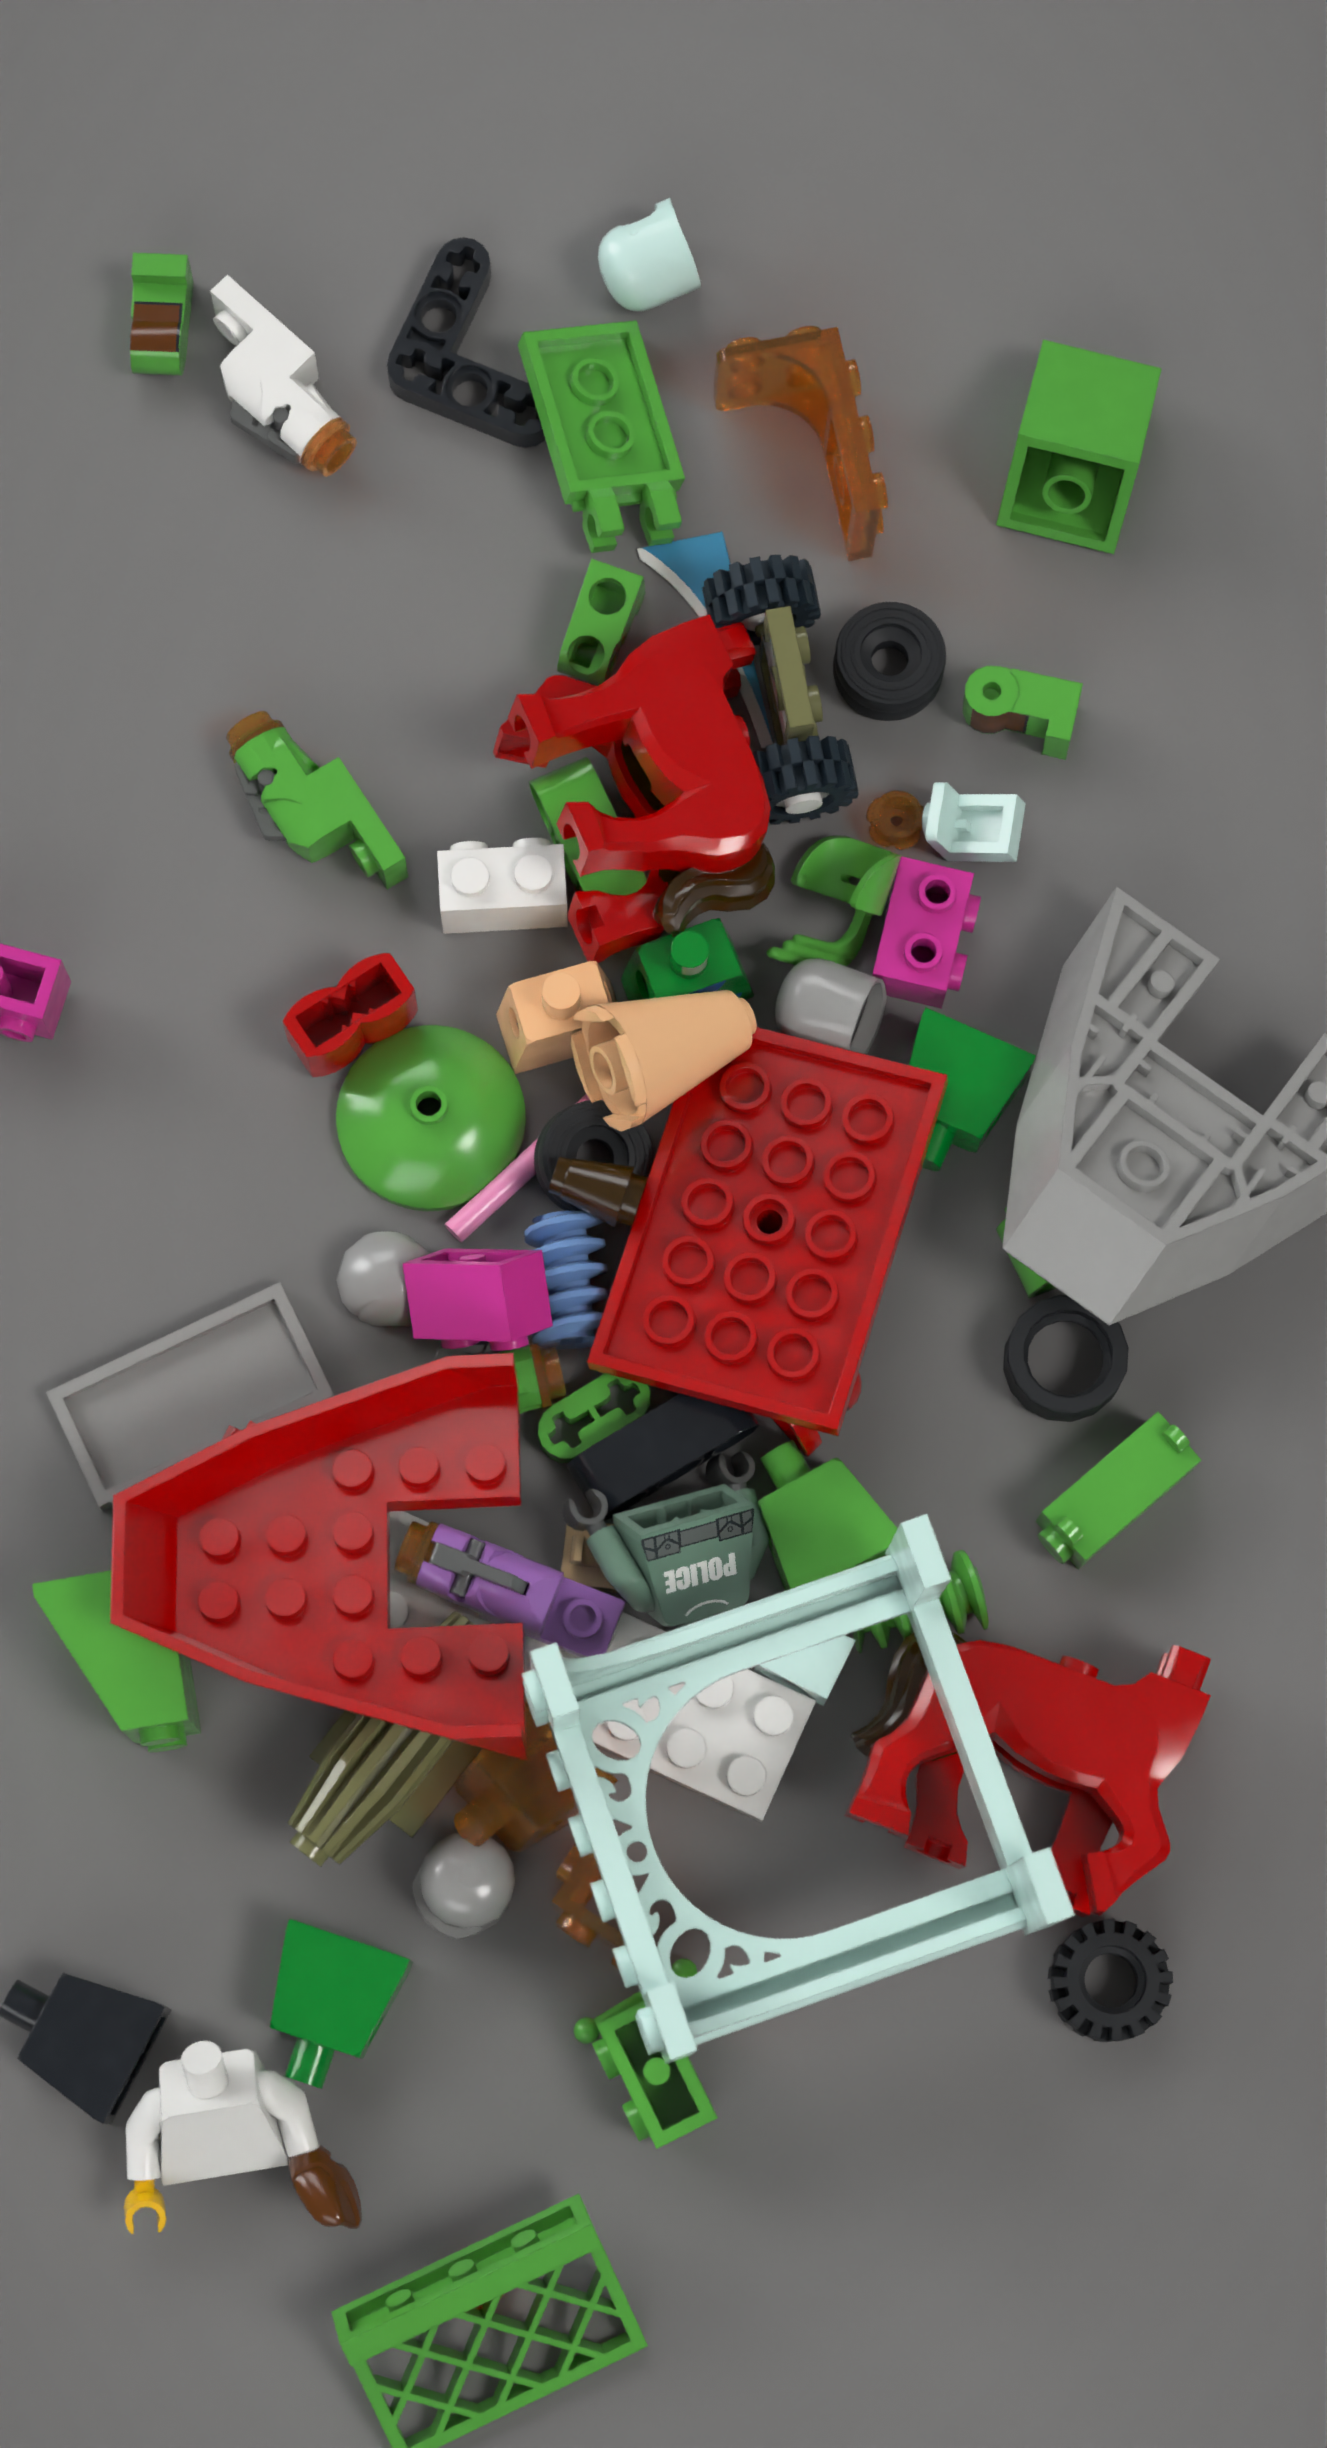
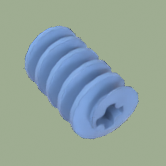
[524,1211,609,1350]

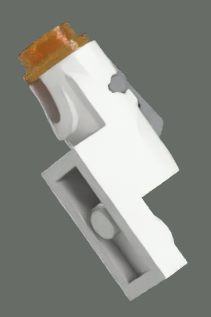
[210,275,357,476]

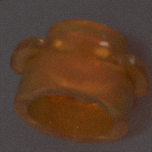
[866,790,924,850]

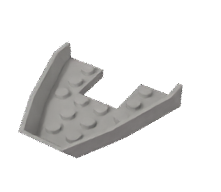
[1002,887,1327,1325]

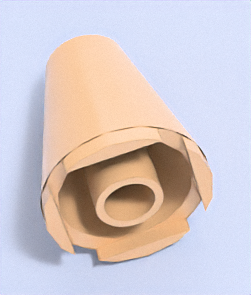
[571,990,757,1132]

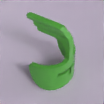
[766,835,902,966]

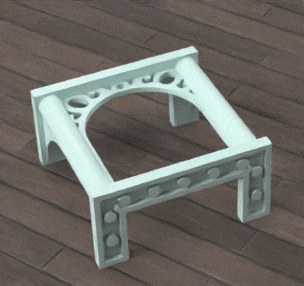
[521,1514,1075,2064]

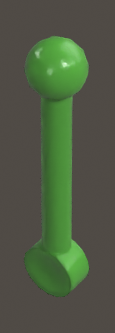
[574,1958,697,2044]

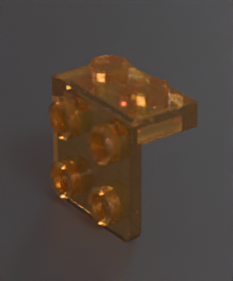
[551,1843,624,1970]

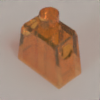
[454,1700,618,1852]

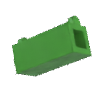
[1035,1411,1201,1570]

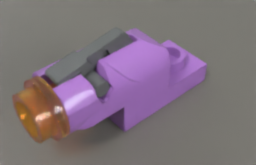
[394,1521,626,1657]

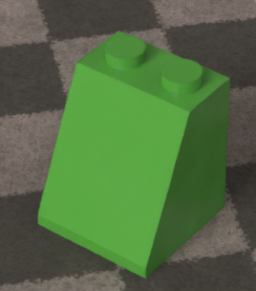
[996,339,1162,554]
[32,1570,201,1752]

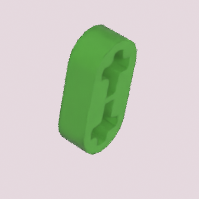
[538,1373,651,1464]

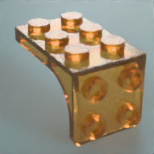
[713,326,888,561]

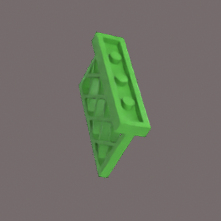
[331,2194,648,2448]

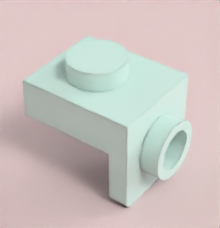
[922,782,1026,862]

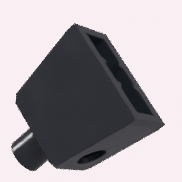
[0,1973,172,2124]

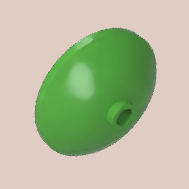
[336,1025,526,1211]

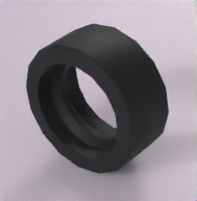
[1003,1294,1129,1422]

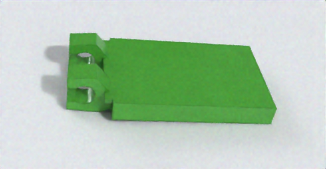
[518,320,685,553]

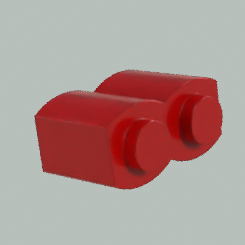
[282,953,418,1077]

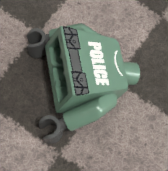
[562,1451,769,1629]

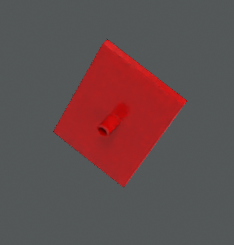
[587,1027,948,1436]

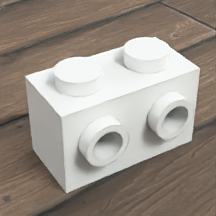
[437,838,568,934]

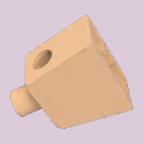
[496,961,617,1074]

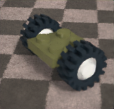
[702,554,859,825]

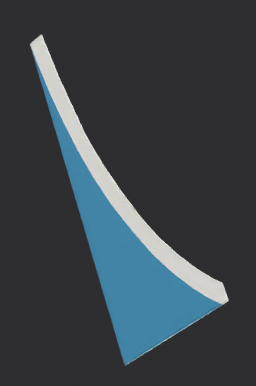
[637,531,773,748]

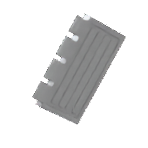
[46,1282,335,1511]

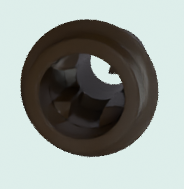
[548,1156,648,1228]

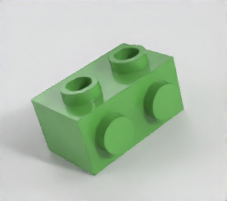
[592,2001,718,2149]

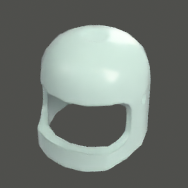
[598,198,701,311]

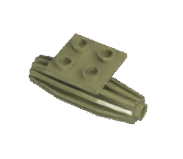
[288,1611,482,1867]

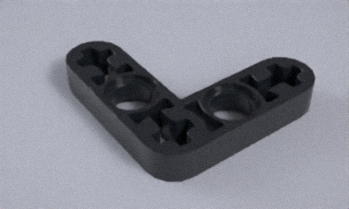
[387,237,546,448]

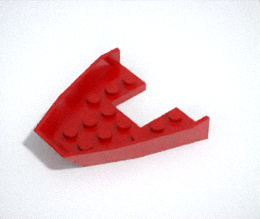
[110,1353,527,1761]

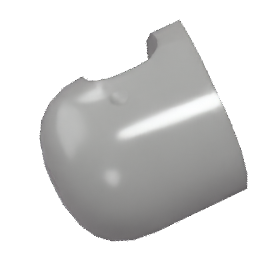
[775,958,887,1055]
[412,1831,516,1940]

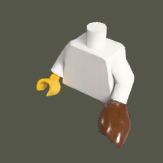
[124,2041,362,2234]

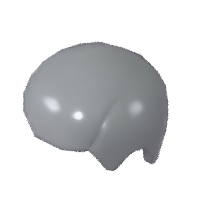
[336,1231,431,1327]

